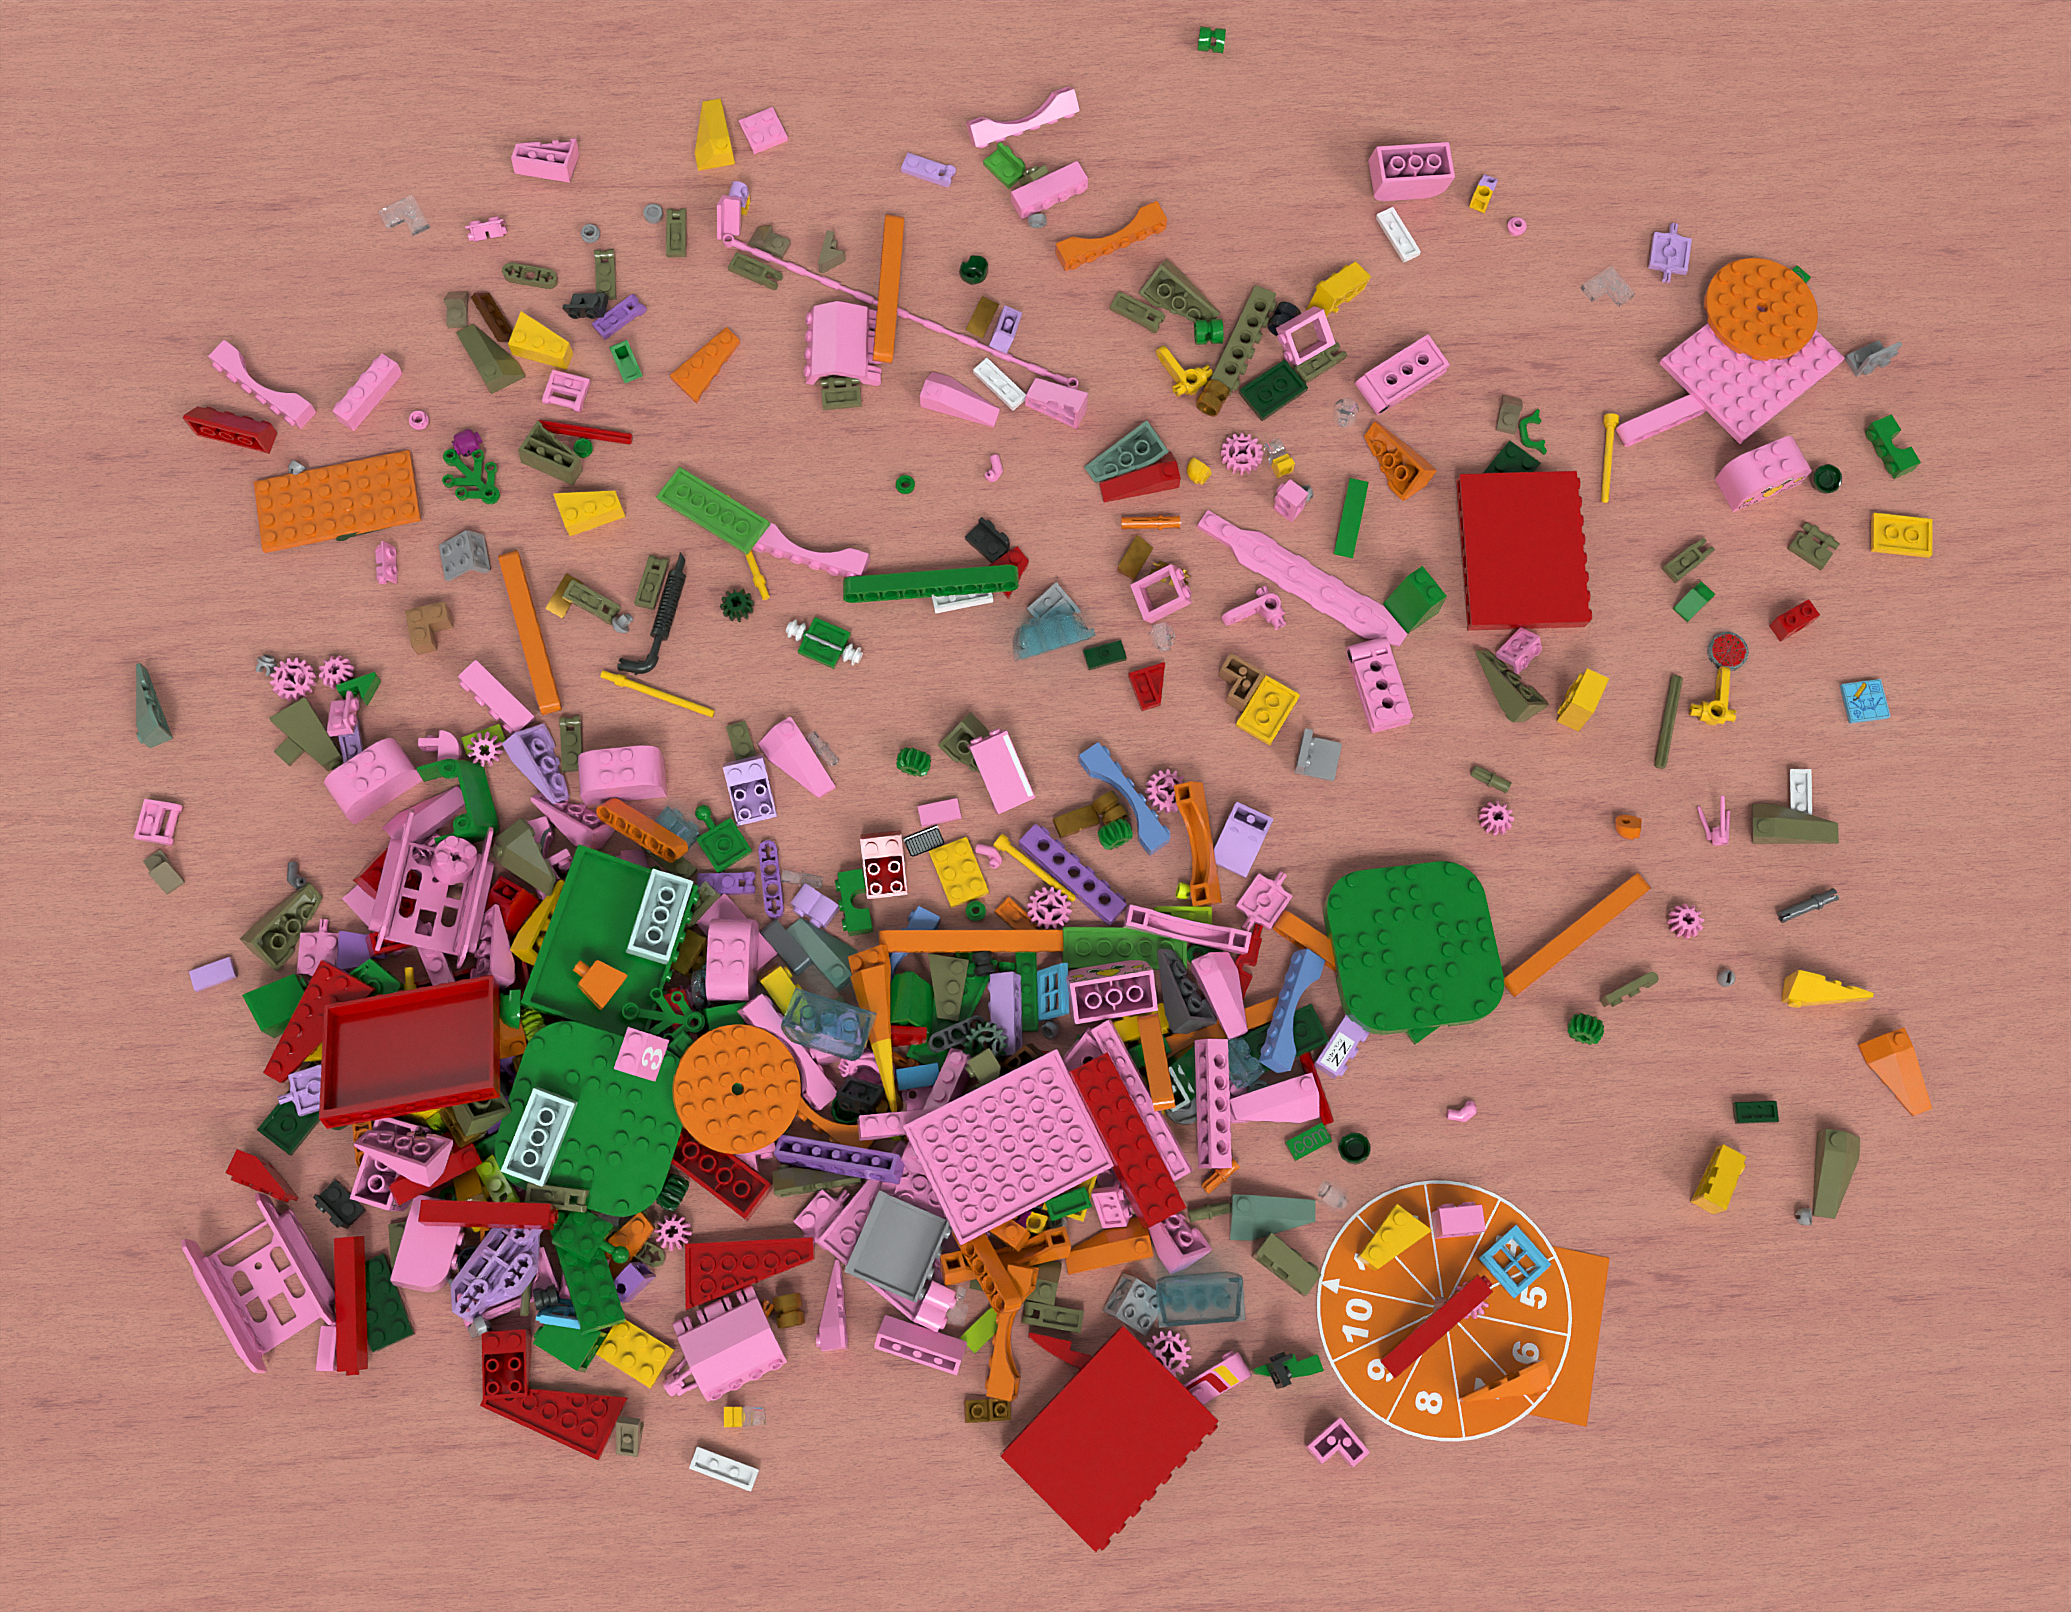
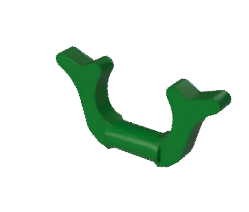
[1518,409,1547,455]

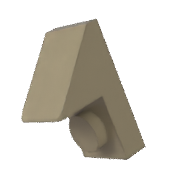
[748,225,791,259]
[818,230,846,273]
[444,291,468,328]
[1496,395,1523,435]
[143,849,185,895]
[616,1416,644,1457]

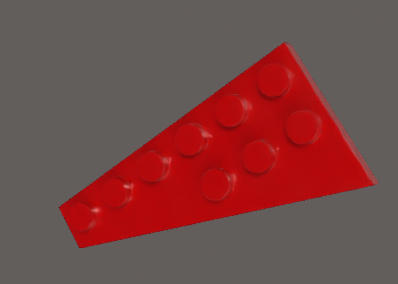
[263,960,377,1083]
[685,1237,815,1310]
[480,1389,628,1460]

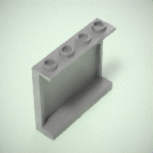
[844,1190,952,1303]

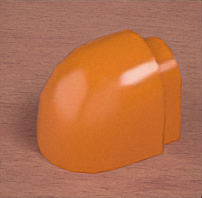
[1615,815,1642,840]

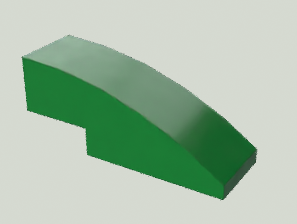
[1252,1354,1324,1378]

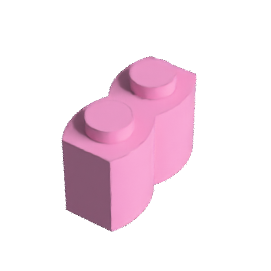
[912,1280,957,1332]

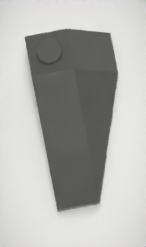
[1157,948,1217,1034]

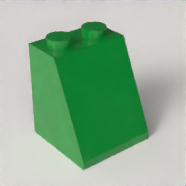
[1383,566,1447,634]
[890,971,934,1034]
[242,974,308,1038]
[699,1002,747,1035]
[533,1324,608,1372]

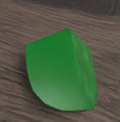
[499,990,521,1029]

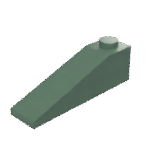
[1084,420,1169,483]
[136,663,173,748]
[786,918,859,992]
[1230,1194,1315,1241]

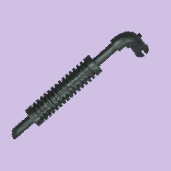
[617,552,686,676]

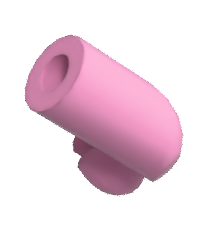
[985,455,1003,482]
[976,843,1002,869]
[1446,1101,1477,1122]

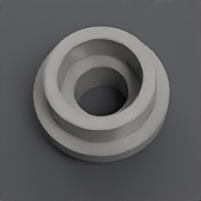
[581,224,600,243]

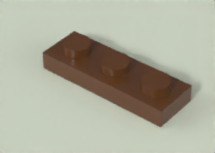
[471,293,513,342]

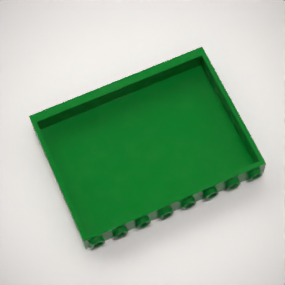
[520,844,700,1036]

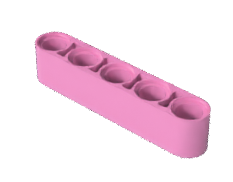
[1616,394,1706,447]

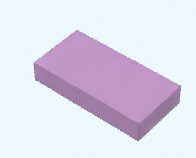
[189,957,237,992]

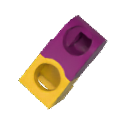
[1015,1211,1049,1235]

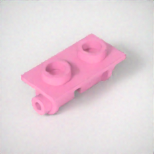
[465,217,507,242]
[375,541,397,584]

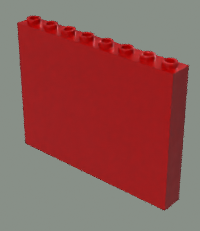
[1456,471,1592,631]
[319,975,500,1129]
[1000,1324,1219,1552]

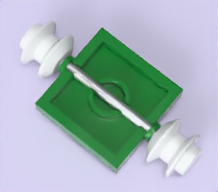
[786,617,863,669]

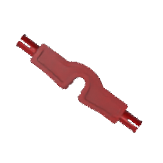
[1235,924,1263,1000]

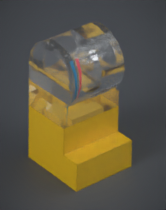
[1263,438,1295,478]
[724,1407,766,1428]

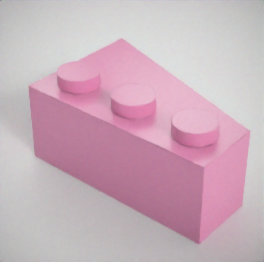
[511,139,579,183]
[1025,378,1088,429]

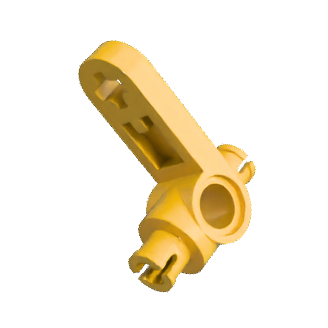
[1156,345,1213,397]
[1689,666,1737,726]

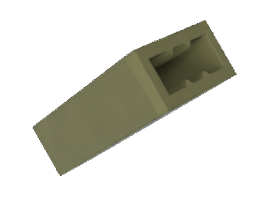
[269,697,343,771]

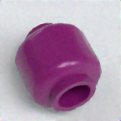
[451,428,483,457]

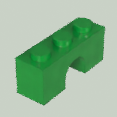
[1865,414,1921,479]
[835,868,873,937]

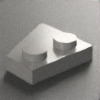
[1026,582,1081,623]

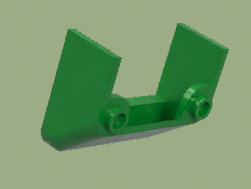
[416,759,500,845]

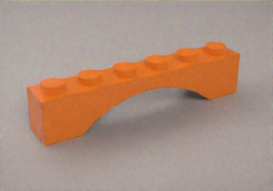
[1055,201,1167,271]
[1174,781,1222,907]
[795,1096,877,1149]
[939,1226,1071,1286]
[985,1263,1039,1401]

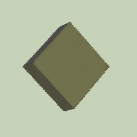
[274,737,304,766]

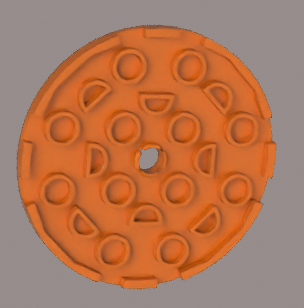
[1704,258,1818,361]
[672,1024,801,1154]

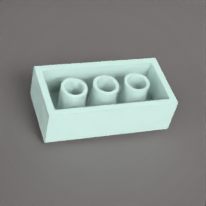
[626,869,693,964]
[501,1087,578,1186]

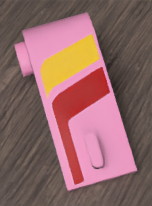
[1184,1350,1252,1404]

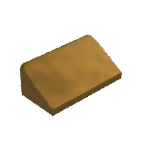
[1117,535,1153,580]

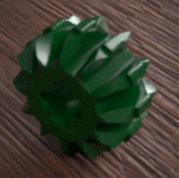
[720,588,755,622]
[656,1174,689,1212]

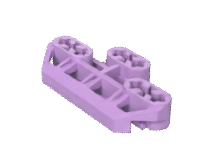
[451,1228,543,1322]

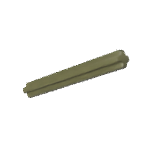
[1654,675,1683,769]

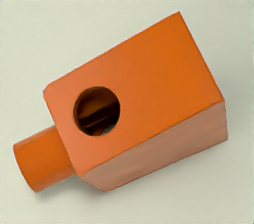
[573,960,627,1010]

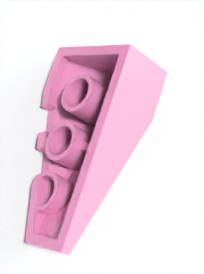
[920,372,1000,427]
[382,786,465,853]
[531,793,615,850]
[1191,952,1248,1040]
[1230,1073,1320,1123]
[354,1130,453,1187]
[1148,1213,1212,1274]

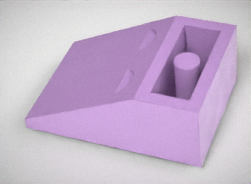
[723,754,777,826]
[1214,801,1273,878]

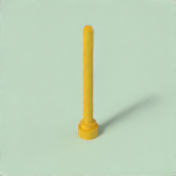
[1601,414,1619,503]
[993,834,1076,902]

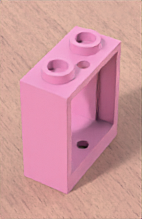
[1276,306,1335,365]
[1130,564,1192,624]

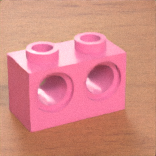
[1273,479,1308,523]

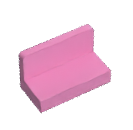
[717,195,741,240]
[316,1326,337,1372]

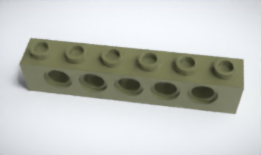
[1211,285,1277,396]

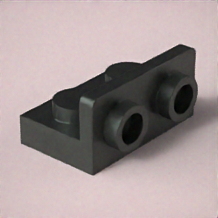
[562,293,609,319]
[965,517,1010,563]
[836,1076,886,1115]
[313,1180,366,1229]
[1265,1352,1293,1389]

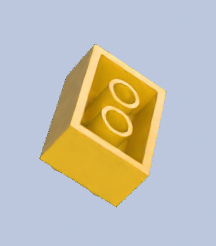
[1557,668,1609,732]

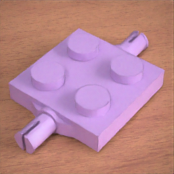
[1648,223,1692,283]
[278,1064,321,1116]

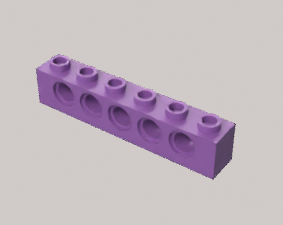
[1019,824,1127,927]
[774,1135,905,1184]

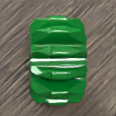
[896,747,931,777]
[1098,819,1133,850]
[1567,1013,1604,1045]

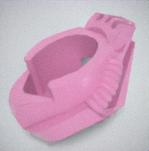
[838,1049,896,1087]

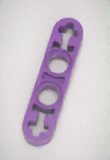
[758,840,784,920]

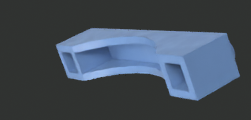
[1078,742,1171,856]
[858,906,941,1019]
[1259,948,1325,1073]

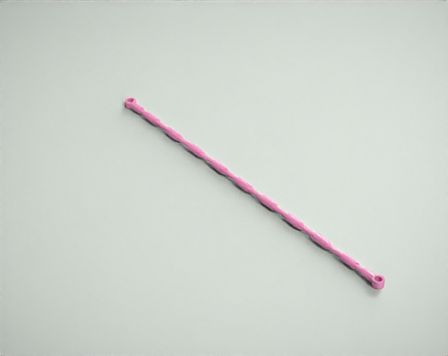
[723,234,1078,390]

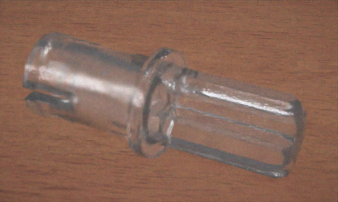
[806,731,839,767]
[781,869,823,888]

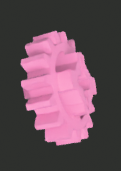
[1220,433,1263,475]
[270,658,316,702]
[1145,769,1185,814]
[1027,887,1072,930]
[1146,1331,1191,1377]

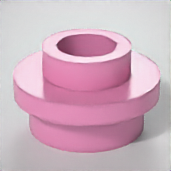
[1507,217,1527,236]
[409,411,429,430]

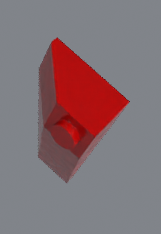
[1099,451,1181,503]
[388,1131,482,1206]

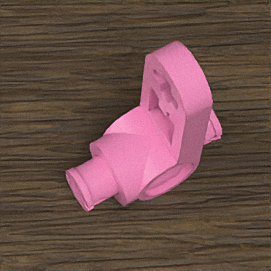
[1221,586,1286,630]

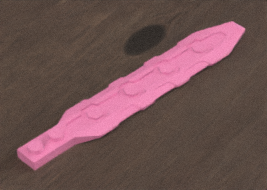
[1197,510,1407,647]

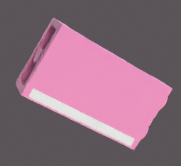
[967,728,1035,814]

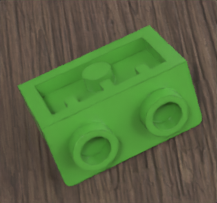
[983,142,1025,189]

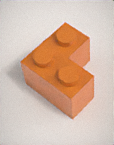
[988,1215,1031,1253]

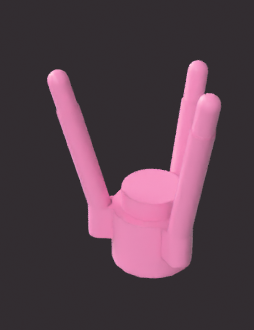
[1697,795,1731,846]
[662,1358,699,1397]

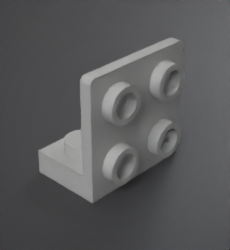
[1845,340,1902,377]
[439,530,491,581]
[1294,728,1342,781]
[1102,1273,1166,1336]

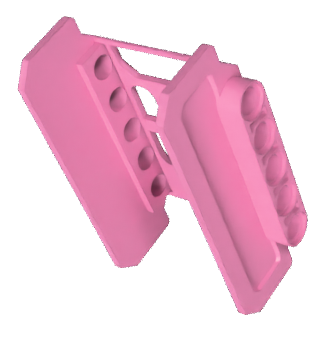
[368,808,494,969]
[181,1193,336,1373]

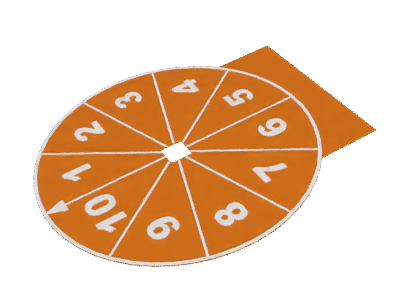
[1317,1180,1610,1441]

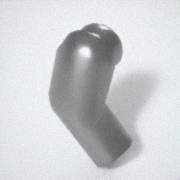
[287,862,307,890]

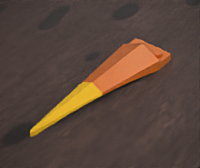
[848,944,897,1113]

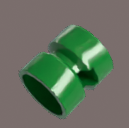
[1198,26,1226,54]
[1194,319,1224,345]

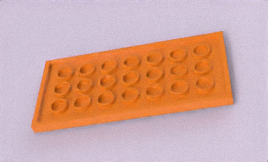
[253,450,422,553]

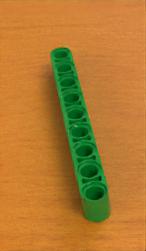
[843,565,1019,603]

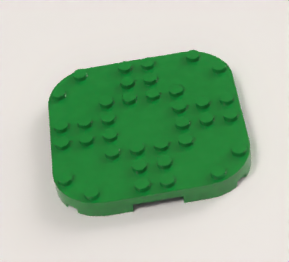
[1323,861,1504,1035]
[495,1021,683,1217]

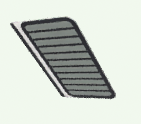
[903,824,944,857]

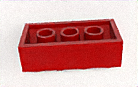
[183,406,278,454]

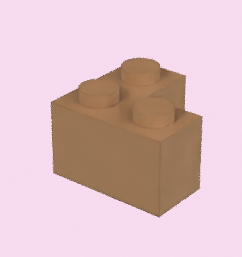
[405,601,454,655]
[1218,653,1265,713]

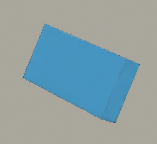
[895,1063,939,1091]

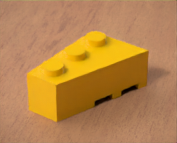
[1306,261,1372,318]
[508,311,573,370]
[553,491,625,536]
[757,964,817,1032]
[1105,1003,1170,1050]
[1691,1144,1746,1215]
[1357,1204,1432,1271]

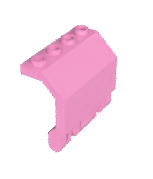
[804,301,881,386]
[672,1285,787,1402]

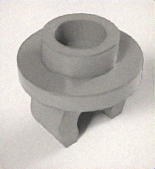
[612,613,634,633]
[256,654,278,676]

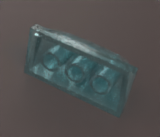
[1013,611,1096,662]
[781,988,877,1061]
[1155,1271,1246,1328]

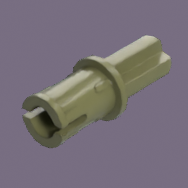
[1471,766,1512,794]
[1187,1201,1231,1223]

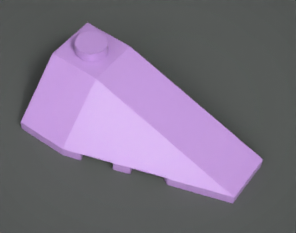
[502,724,570,804]

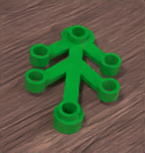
[442,449,500,504]
[622,988,705,1045]

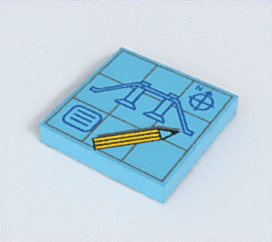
[1840,679,1890,724]

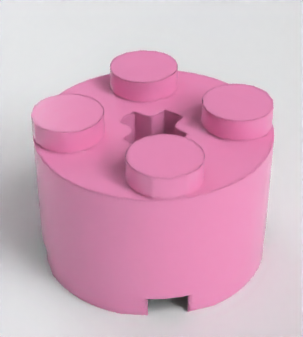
[431,836,477,885]

